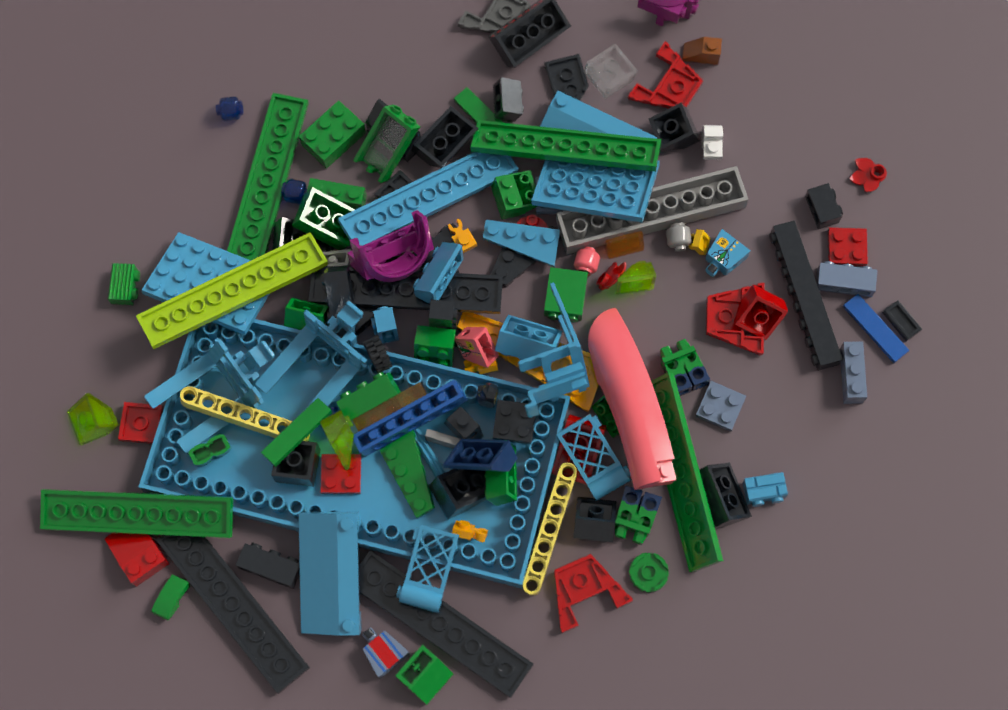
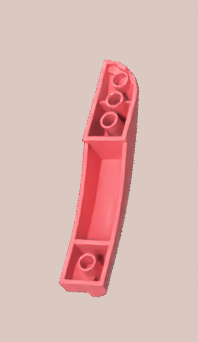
[588,308,676,490]

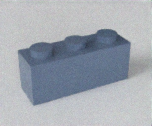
[816,261,877,297]
[840,341,867,404]

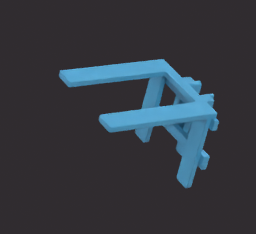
[518,282,590,418]
[255,301,367,412]
[144,338,275,453]

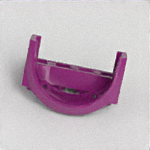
[347,210,434,282]

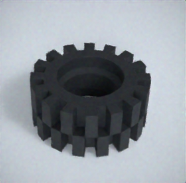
[363,335,392,373]

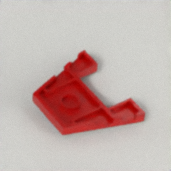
[628,41,703,109]
[706,283,765,356]
[554,554,633,633]

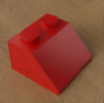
[734,284,788,340]

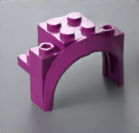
[637,0,699,26]

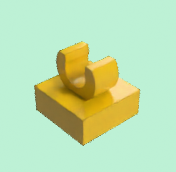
[688,229,711,255]

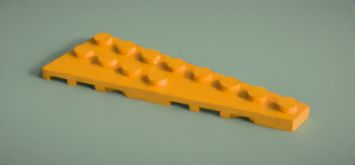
[457,312,599,413]

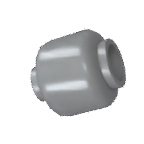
[666,223,692,252]

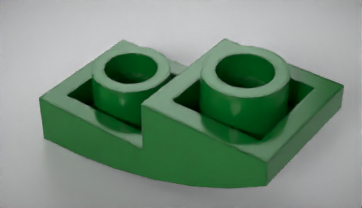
[151,574,190,621]

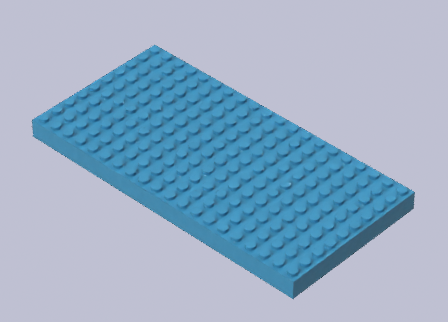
[139,319,570,589]

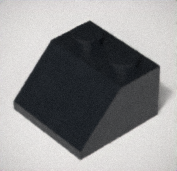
[649,102,700,151]
[573,497,616,543]

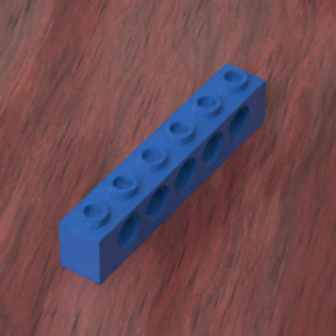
[352,379,468,456]

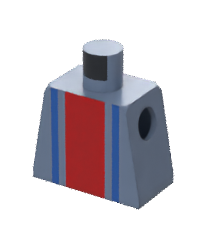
[362,627,410,679]

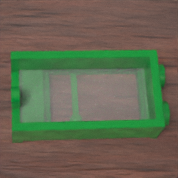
[353,105,421,183]

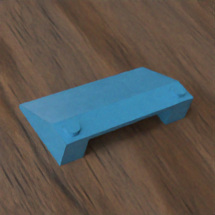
[540,91,657,139]
[299,511,361,636]

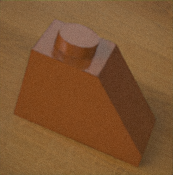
[682,37,722,65]

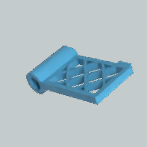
[556,414,631,500]
[396,524,459,613]

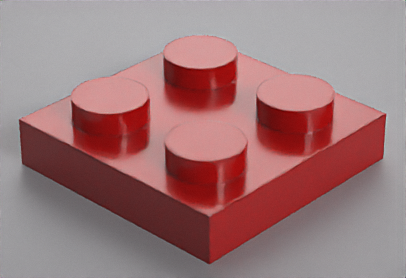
[828,227,868,266]
[118,402,164,444]
[321,454,362,494]

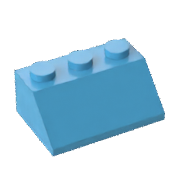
[413,242,463,304]
[495,315,563,366]

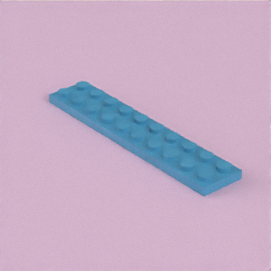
[338,152,519,246]

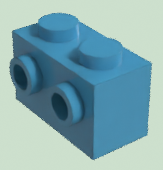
[371,306,399,344]

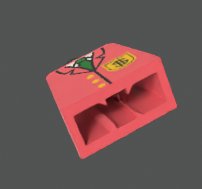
[455,327,499,368]

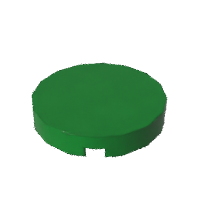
[629,553,669,593]

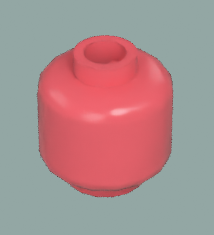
[574,247,600,276]

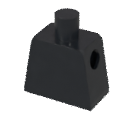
[444,406,484,439]

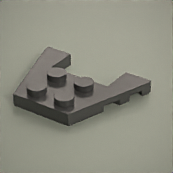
[458,0,531,33]

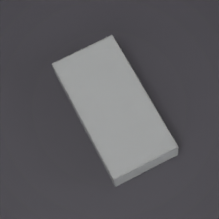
[425,429,460,449]

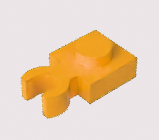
[448,219,477,253]
[464,359,498,374]
[452,520,488,542]

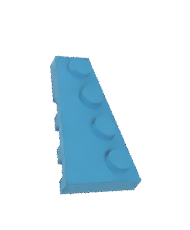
[483,220,560,268]

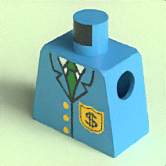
[705,229,751,277]

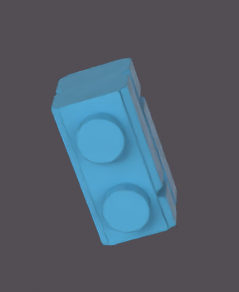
[742,472,788,507]

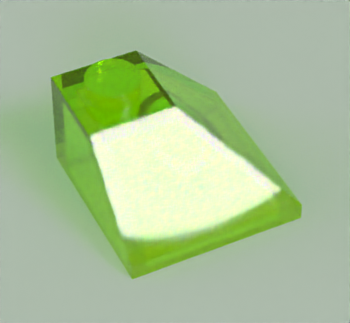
[616,261,656,294]
[67,393,119,445]
[320,410,354,470]

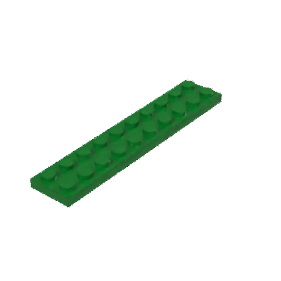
[227,93,309,260]
[471,120,661,172]
[651,372,723,572]
[40,489,233,538]

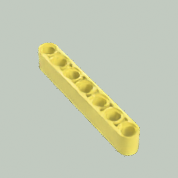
[180,386,310,441]
[523,463,577,596]

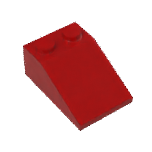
[551,414,607,485]
[104,532,170,587]

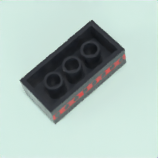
[488,0,571,68]

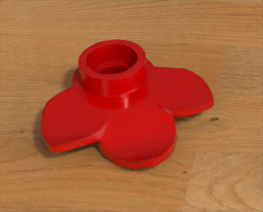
[850,158,887,192]
[596,262,627,290]

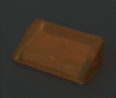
[605,231,644,259]

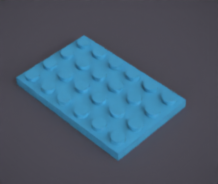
[532,160,660,223]
[142,232,269,335]

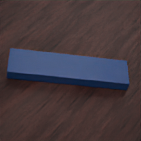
[843,294,909,363]

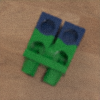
[660,339,710,396]
[615,485,662,545]

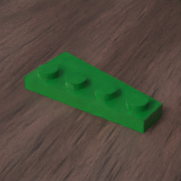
[380,430,435,518]

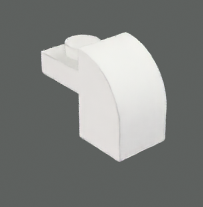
[701,125,723,160]

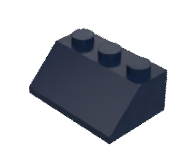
[442,439,518,472]

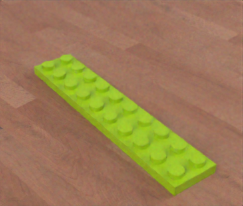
[136,232,328,350]

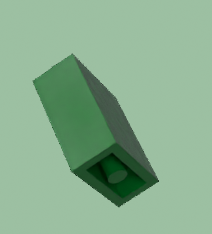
[544,267,588,322]

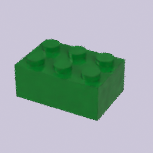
[299,100,366,169]
[292,187,355,250]

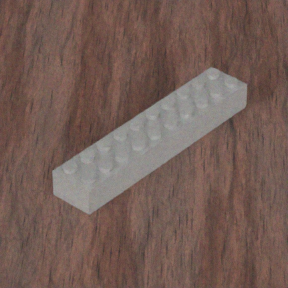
[556,166,748,255]

